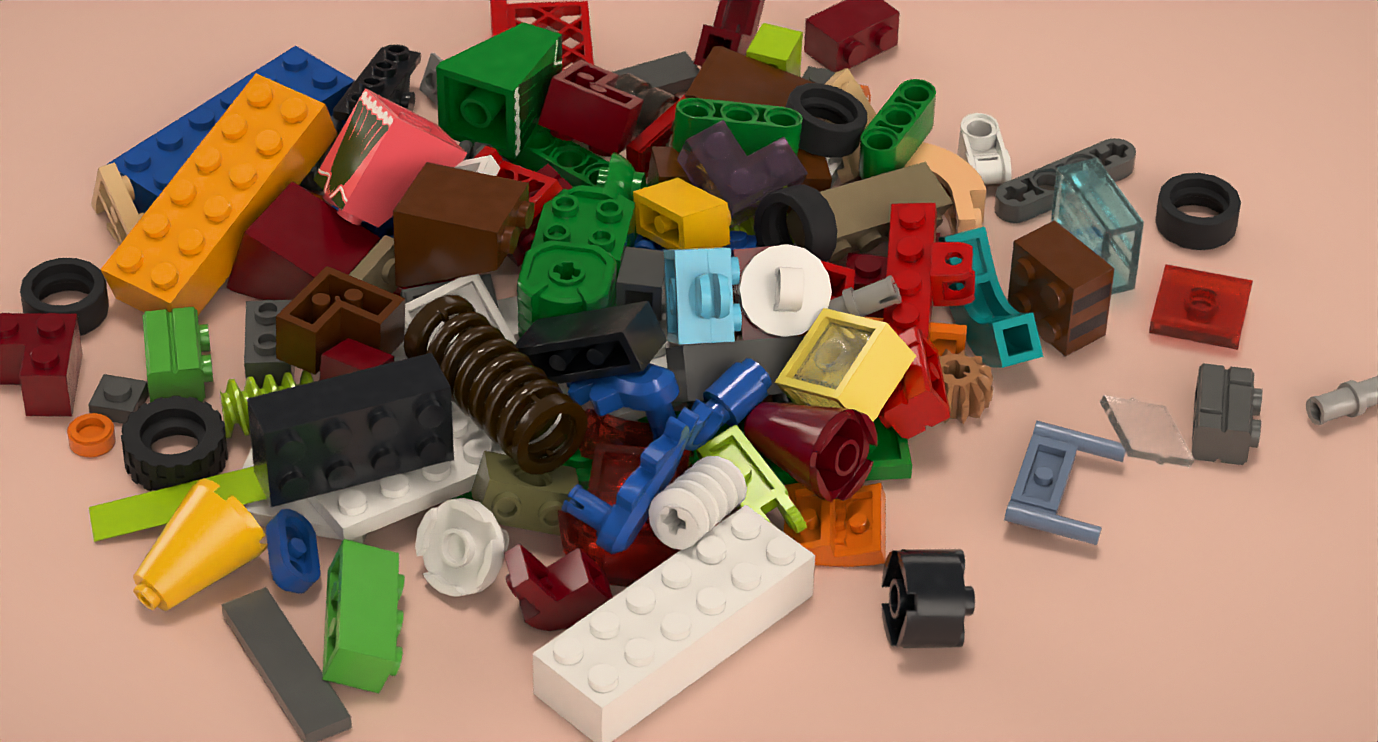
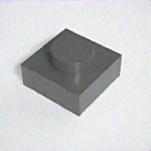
[88,374,149,423]

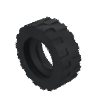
[121,396,228,491]

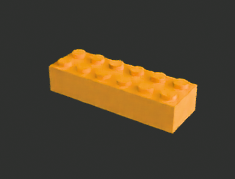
[100,73,338,315]

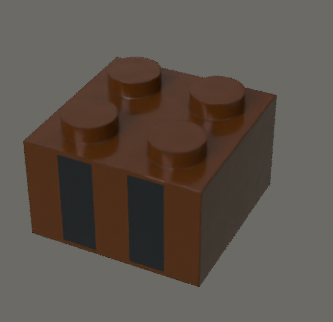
[1007,220,1115,357]

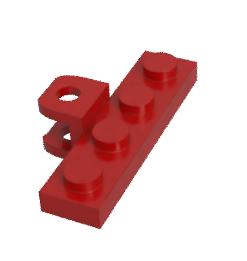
[883,203,975,340]

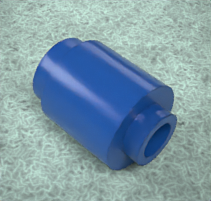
[703,358,772,426]

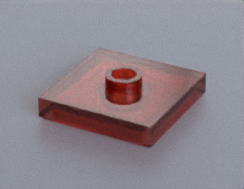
[1149,264,1253,350]

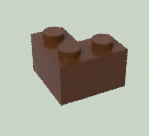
[276,266,405,375]

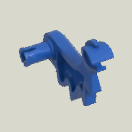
[566,363,680,441]
[561,398,725,554]

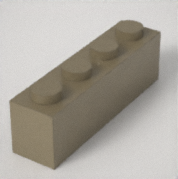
[786,162,953,263]

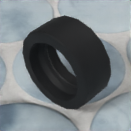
[785,83,868,158]
[1155,173,1241,250]
[754,184,838,262]
[20,258,109,336]

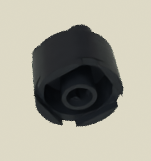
[882,549,975,648]

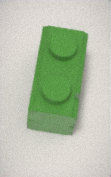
[142,307,213,403]

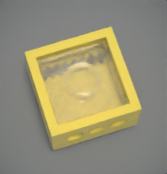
[775,308,916,422]

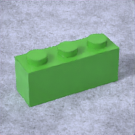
[322,539,405,693]

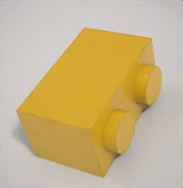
[633,178,731,250]

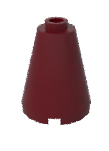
[744,402,877,502]

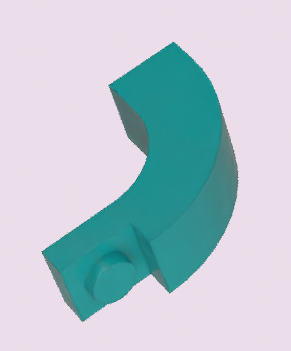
[938,227,1044,368]

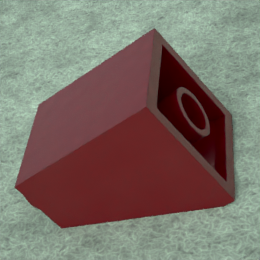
[226,181,381,300]

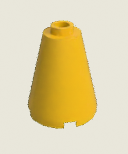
[133,478,268,611]

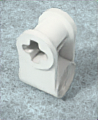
[958,113,1012,185]

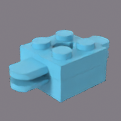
[664,247,742,344]

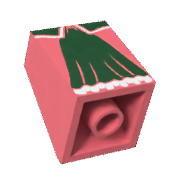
[313,88,467,227]

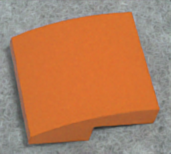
[784,483,886,567]

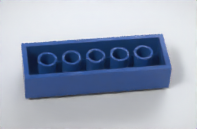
[107,45,355,214]

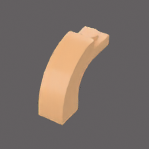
[904,142,986,234]

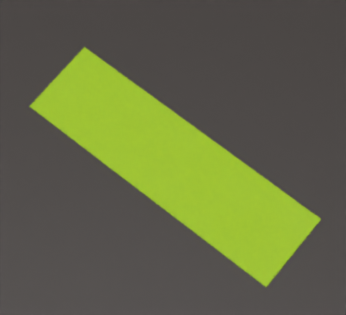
[89,466,267,542]

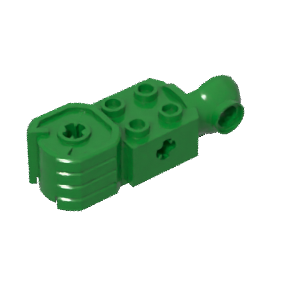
[517,152,646,338]

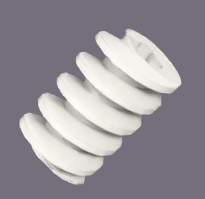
[648,456,747,550]

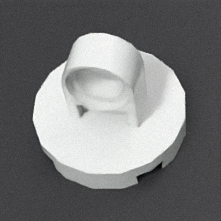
[738,244,832,337]
[415,498,509,597]

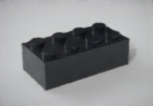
[247,353,454,507]

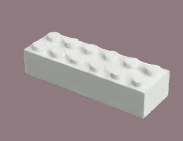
[533,505,815,742]

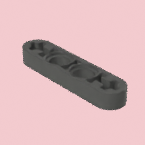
[994,138,1136,223]

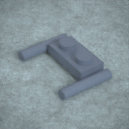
[1004,421,1128,545]

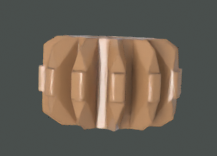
[939,349,994,424]

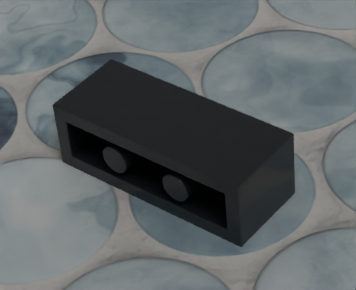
[515,301,667,384]

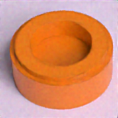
[67,413,116,457]

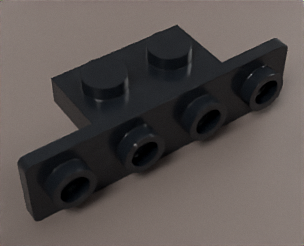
[333,44,421,121]

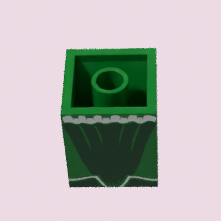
[436,22,562,159]

